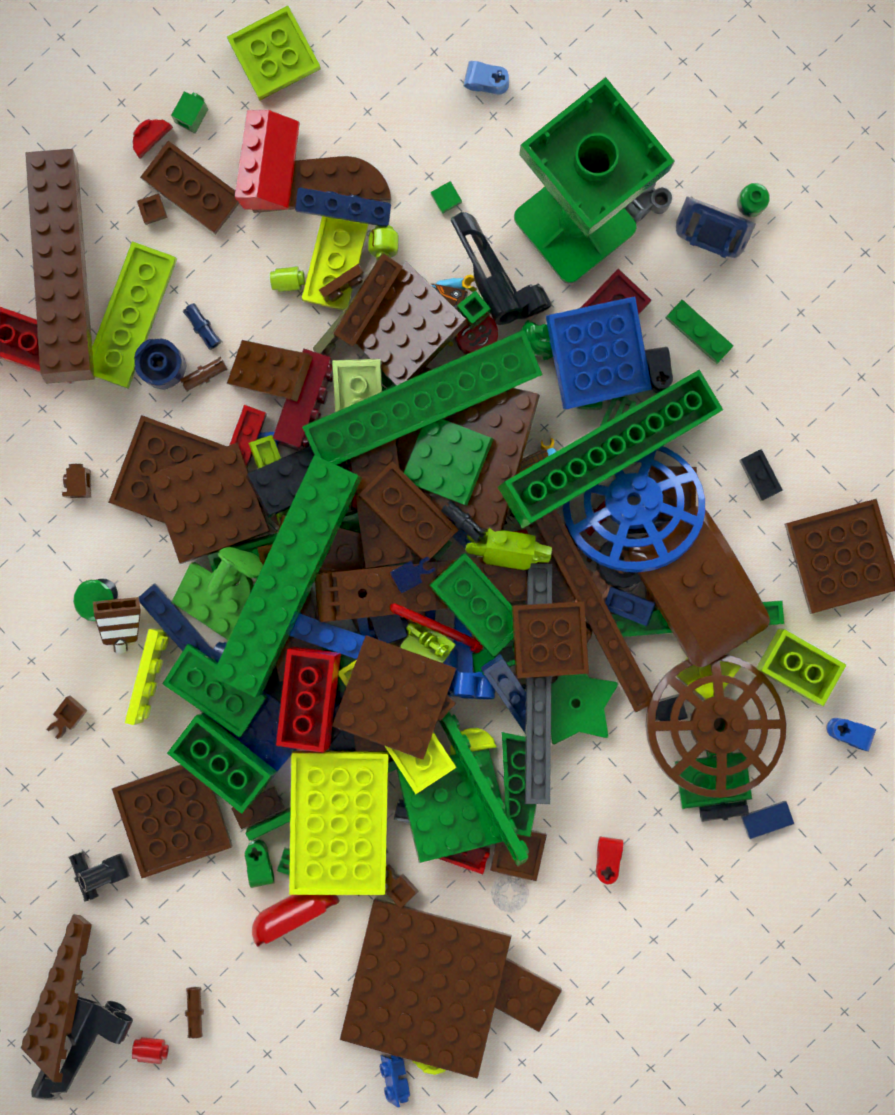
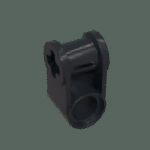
[645,346,673,393]

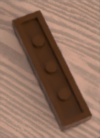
[332,253,403,347]

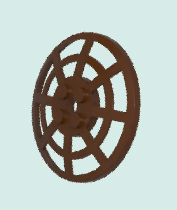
[645,655,786,798]

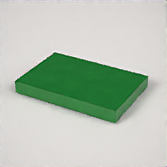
[674,752,752,809]

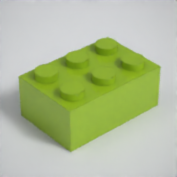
[756,629,846,706]

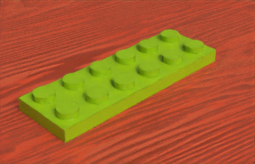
[92,241,177,389]

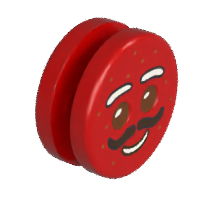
[455,316,498,354]

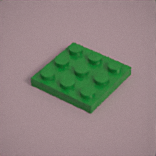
[404,419,493,506]

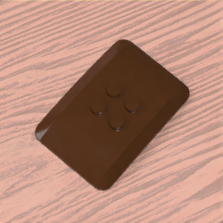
[628,506,770,667]

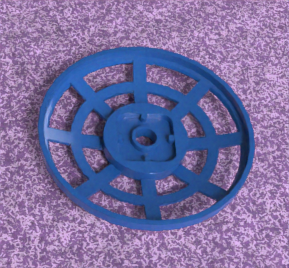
[562,446,705,572]

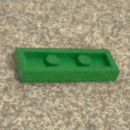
[665,299,734,364]

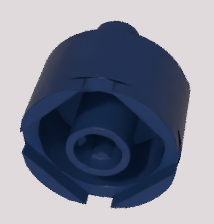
[134,338,187,390]

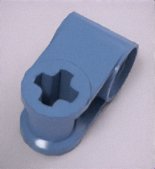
[463,61,509,95]

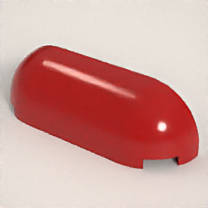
[252,895,340,947]

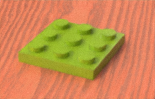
[227,6,321,101]

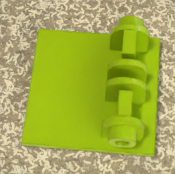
[400,622,456,663]

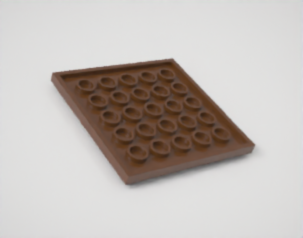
[396,367,540,532]
[340,898,512,1079]

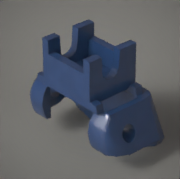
[676,197,756,258]

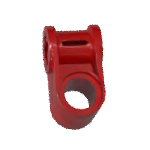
[596,836,623,885]

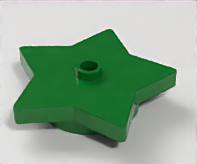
[551,674,618,745]

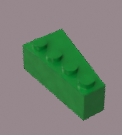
[502,732,537,837]

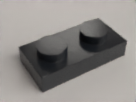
[739,449,783,502]

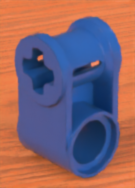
[826,718,876,752]

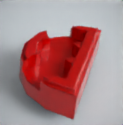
[132,119,173,159]

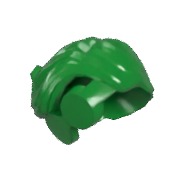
[520,320,553,360]

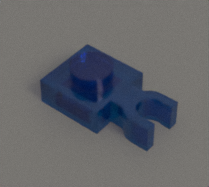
[390,556,435,594]

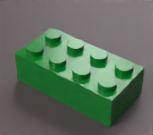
[167,713,277,814]

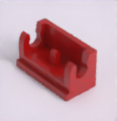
[438,846,490,875]

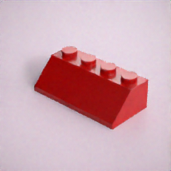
[235,110,300,210]

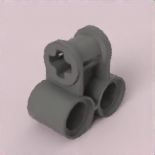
[624,182,672,224]

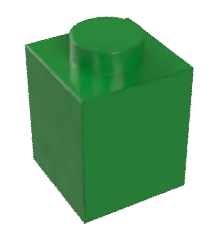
[171,91,208,133]
[457,290,491,330]

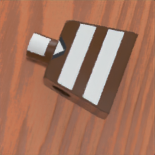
[93,597,141,654]

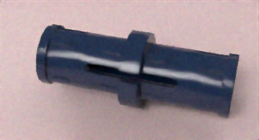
[183,303,221,350]

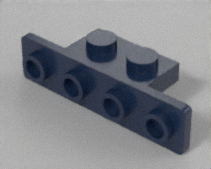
[295,188,391,227]

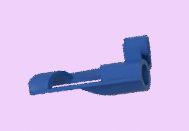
[425,610,495,699]

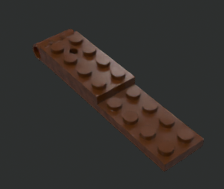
[315,557,527,622]

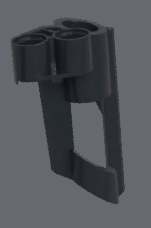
[451,212,552,325]
[31,996,133,1100]

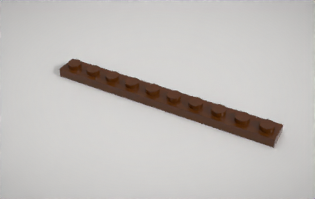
[535,509,652,713]

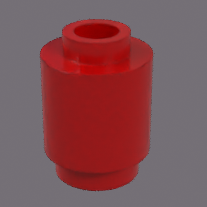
[132,1037,169,1064]

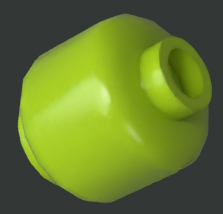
[368,225,399,260]

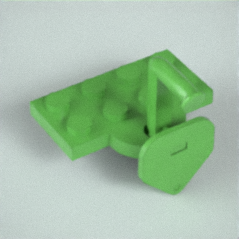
[172,547,263,640]

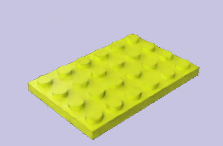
[289,751,388,895]

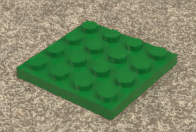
[396,749,505,863]

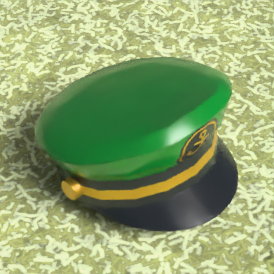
[73,579,118,621]

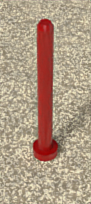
[390,603,483,653]

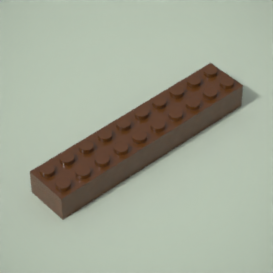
[25,148,95,384]

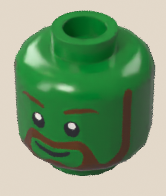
[737,183,770,217]

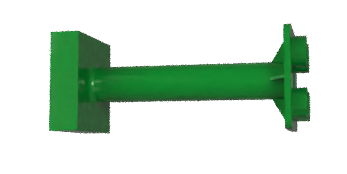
[514,77,675,284]

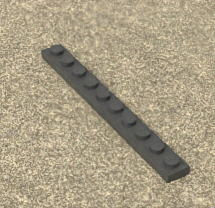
[525,563,552,804]

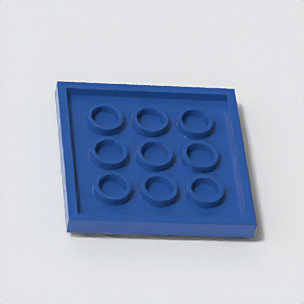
[546,297,652,409]

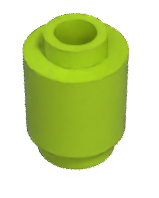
[270,266,305,292]

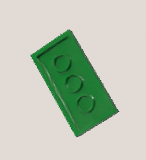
[429,553,514,657]
[162,644,267,737]

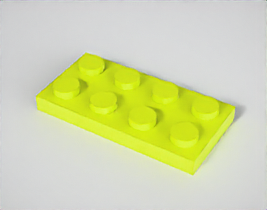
[302,216,369,311]
[125,629,169,725]

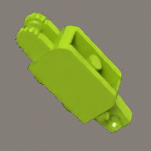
[466,528,552,570]

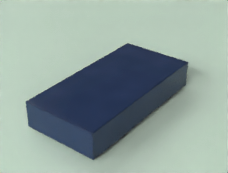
[741,801,794,839]

